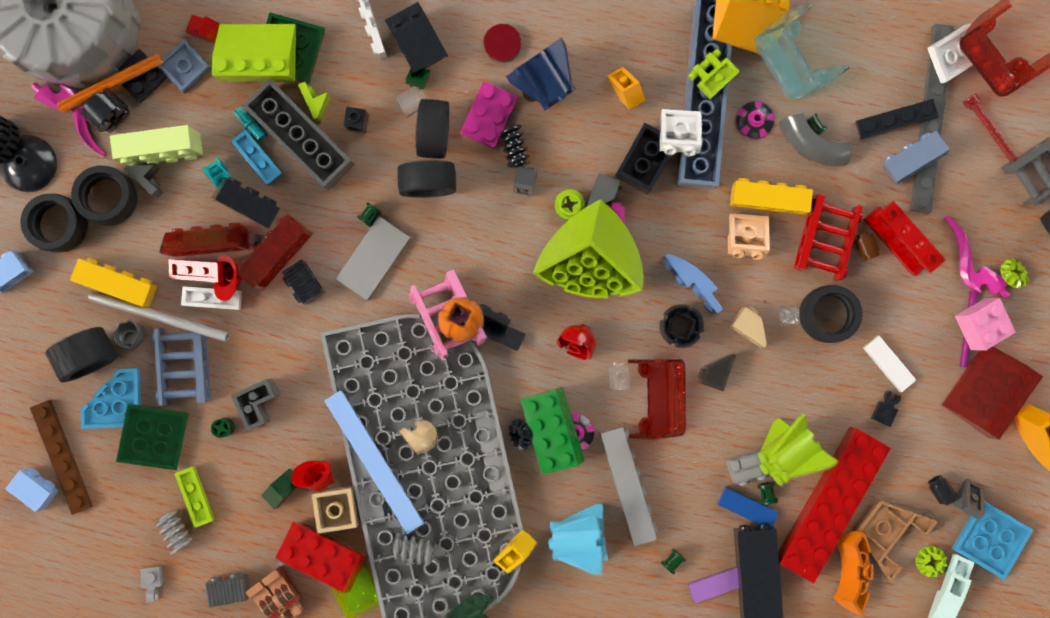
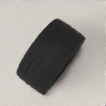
[416,99,449,159]
[397,160,456,198]
[71,165,137,226]
[20,193,88,253]
[799,285,863,343]

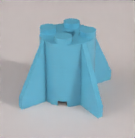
[549,504,608,575]

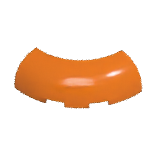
[833,531,873,615]

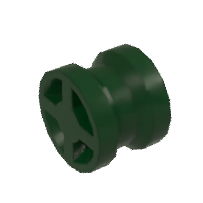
[211,418,235,438]

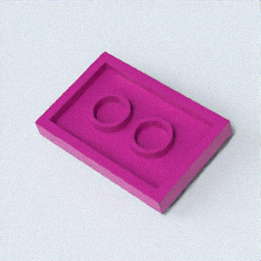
[460,81,518,149]

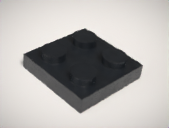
[117,49,168,103]

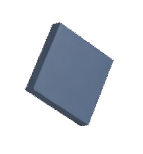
[158,39,212,94]

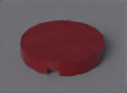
[484,23,521,63]

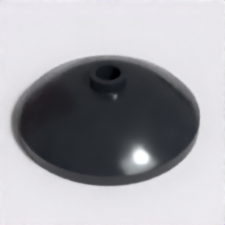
[0,135,57,192]

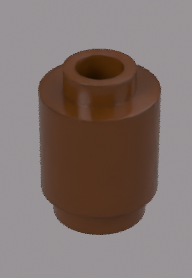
[854,231,880,261]

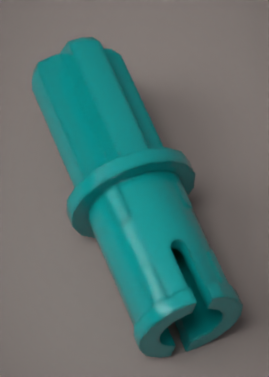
[233,107,267,142]

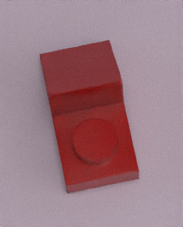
[185,14,220,44]

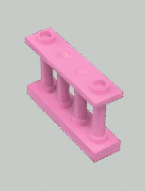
[409,269,486,360]

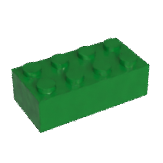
[521,387,585,475]

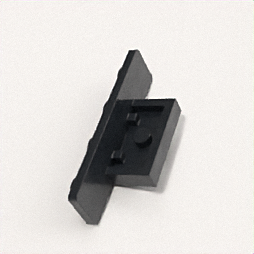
[450,303,525,351]

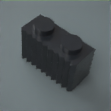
[282,259,325,305]

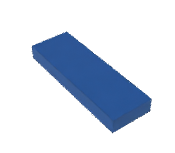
[717,487,779,526]

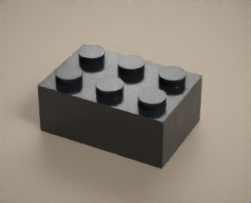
[615,123,671,195]
[212,176,280,229]

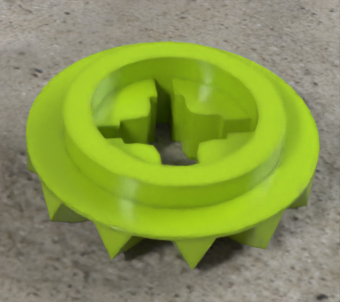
[555,189,585,220]
[1000,258,1030,288]
[916,546,948,577]

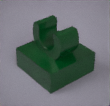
[406,68,430,90]

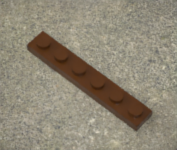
[30,400,93,515]

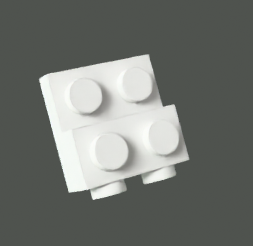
[660,109,702,156]

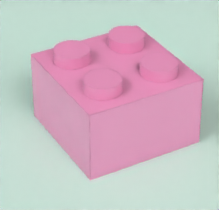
[955,298,1016,350]

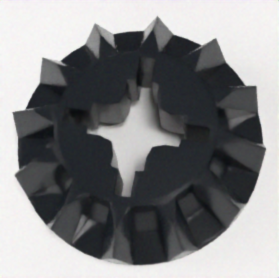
[509,419,532,450]

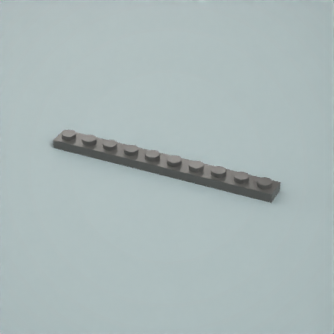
[910,24,954,214]

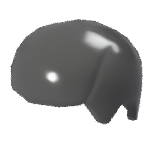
[113,319,144,350]

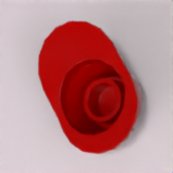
[214,255,243,301]
[291,461,334,491]

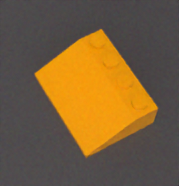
[713,0,790,57]

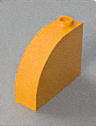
[1012,404,1050,471]

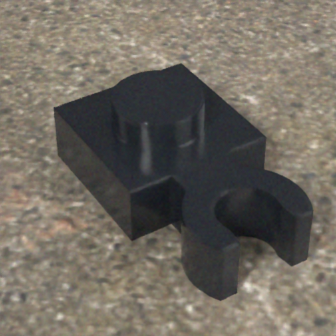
[871,391,901,427]

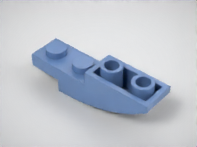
[662,254,723,314]

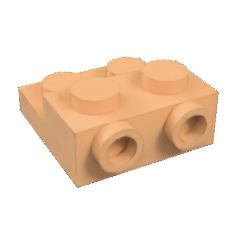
[728,213,770,260]

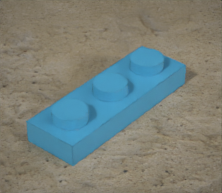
[231,129,283,186]

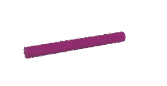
[959,291,978,368]

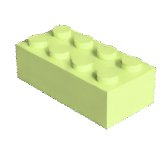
[110,125,203,166]

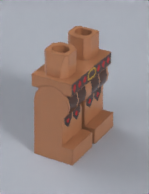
[245,566,304,618]

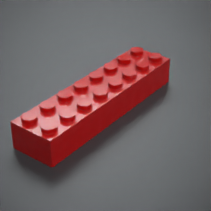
[778,427,891,584]

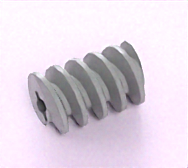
[154,510,192,555]
[393,533,436,567]

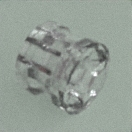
[779,306,799,326]

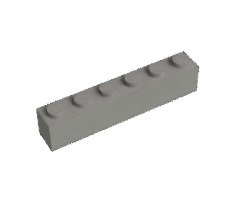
[599,426,658,546]

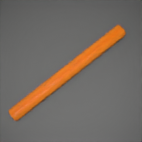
[57,54,163,113]

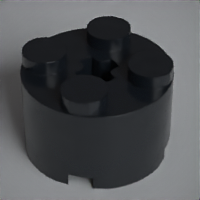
[81,88,130,133]

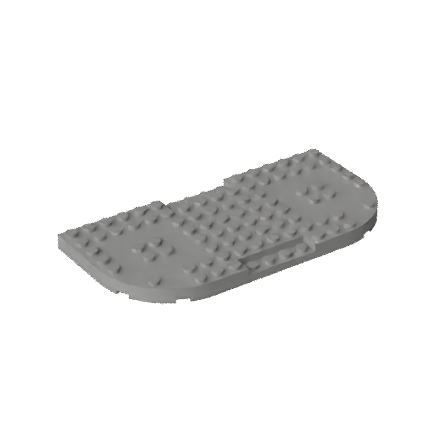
[320,314,523,618]

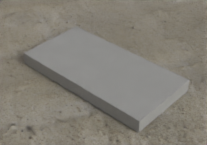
[336,216,411,301]

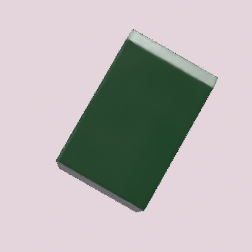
[261,468,297,510]

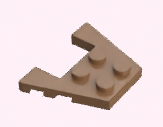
[855,500,937,582]

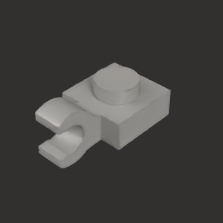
[140,566,163,603]

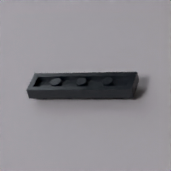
[855,99,939,140]

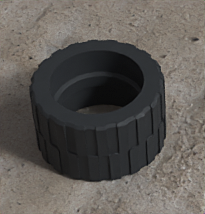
[45,327,117,383]

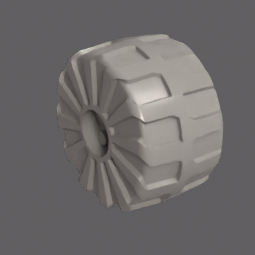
[0,0,141,89]

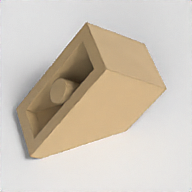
[729,306,767,348]

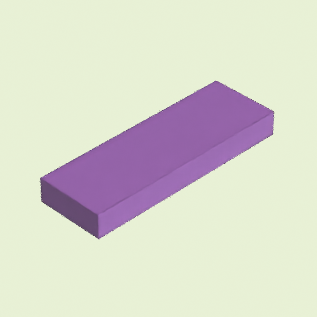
[688,567,739,603]

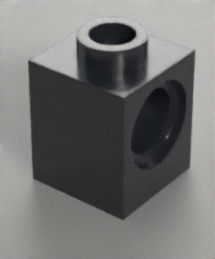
[344,107,369,133]

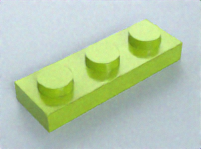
[174,466,215,528]

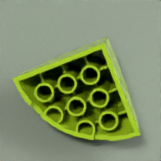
[533,199,644,298]

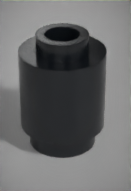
[928,475,957,505]

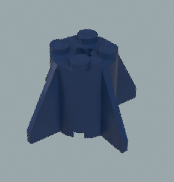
[506,37,576,110]

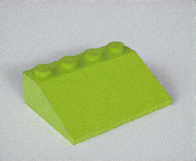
[212,24,296,82]

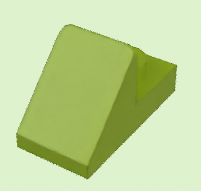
[298,82,330,123]

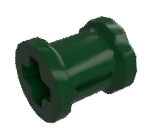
[807,113,828,135]
[357,202,381,227]
[757,482,779,505]
[661,548,686,575]

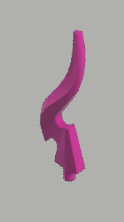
[31,82,106,157]
[944,215,1010,299]

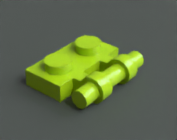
[688,49,740,99]

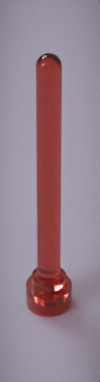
[962,93,1017,162]

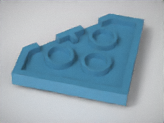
[81,368,141,429]

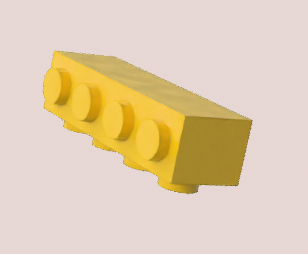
[730,178,813,215]
[70,257,158,308]

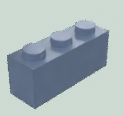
[883,131,950,185]

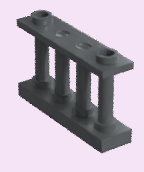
[1001,137,1050,206]

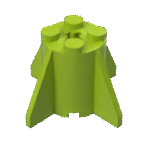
[758,414,837,486]

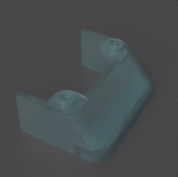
[755,3,849,99]

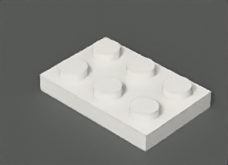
[927,23,983,83]

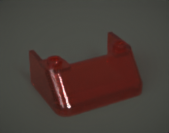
[959,0,1050,97]
[628,359,686,440]

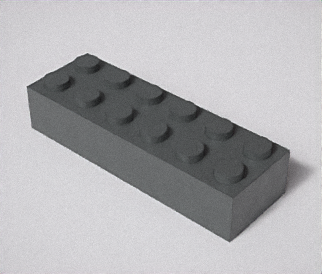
[242,79,355,191]

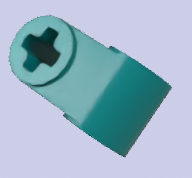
[202,157,233,188]

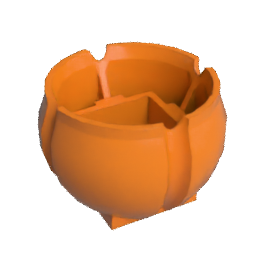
[438,297,484,342]

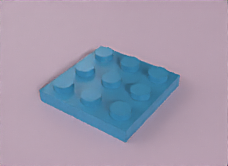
[951,501,1033,580]

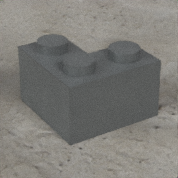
[231,378,280,431]

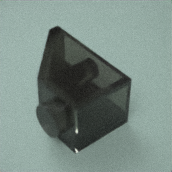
[697,354,736,391]

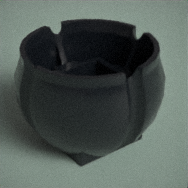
[659,304,704,348]

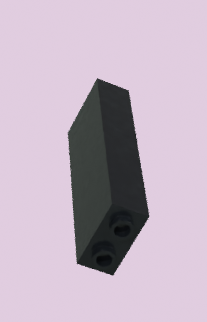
[733,523,783,618]

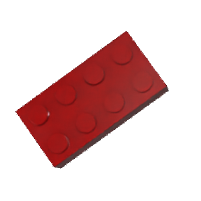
[275,522,367,593]

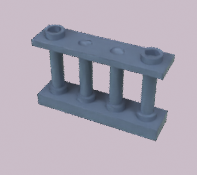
[152,325,211,406]

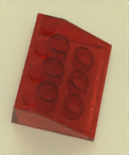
[941,346,1043,440]

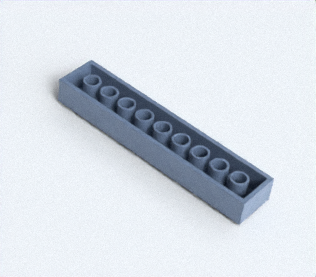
[677,0,732,190]

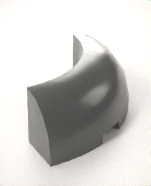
[779,113,851,166]

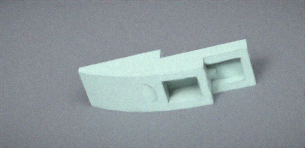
[928,554,974,618]

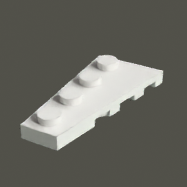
[356,0,387,60]

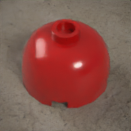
[557,324,596,360]

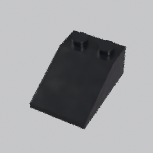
[385,2,448,75]

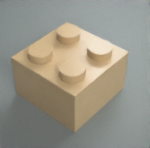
[312,485,360,534]

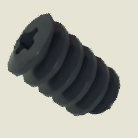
[500,125,531,168]

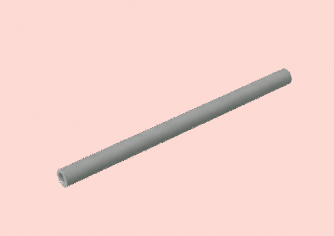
[88,292,230,342]

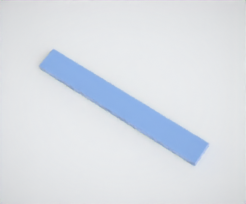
[325,390,424,534]

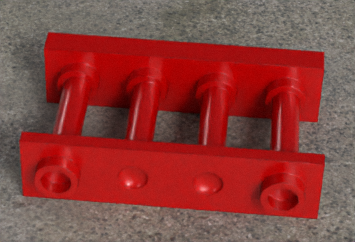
[793,194,863,281]
[863,201,946,277]

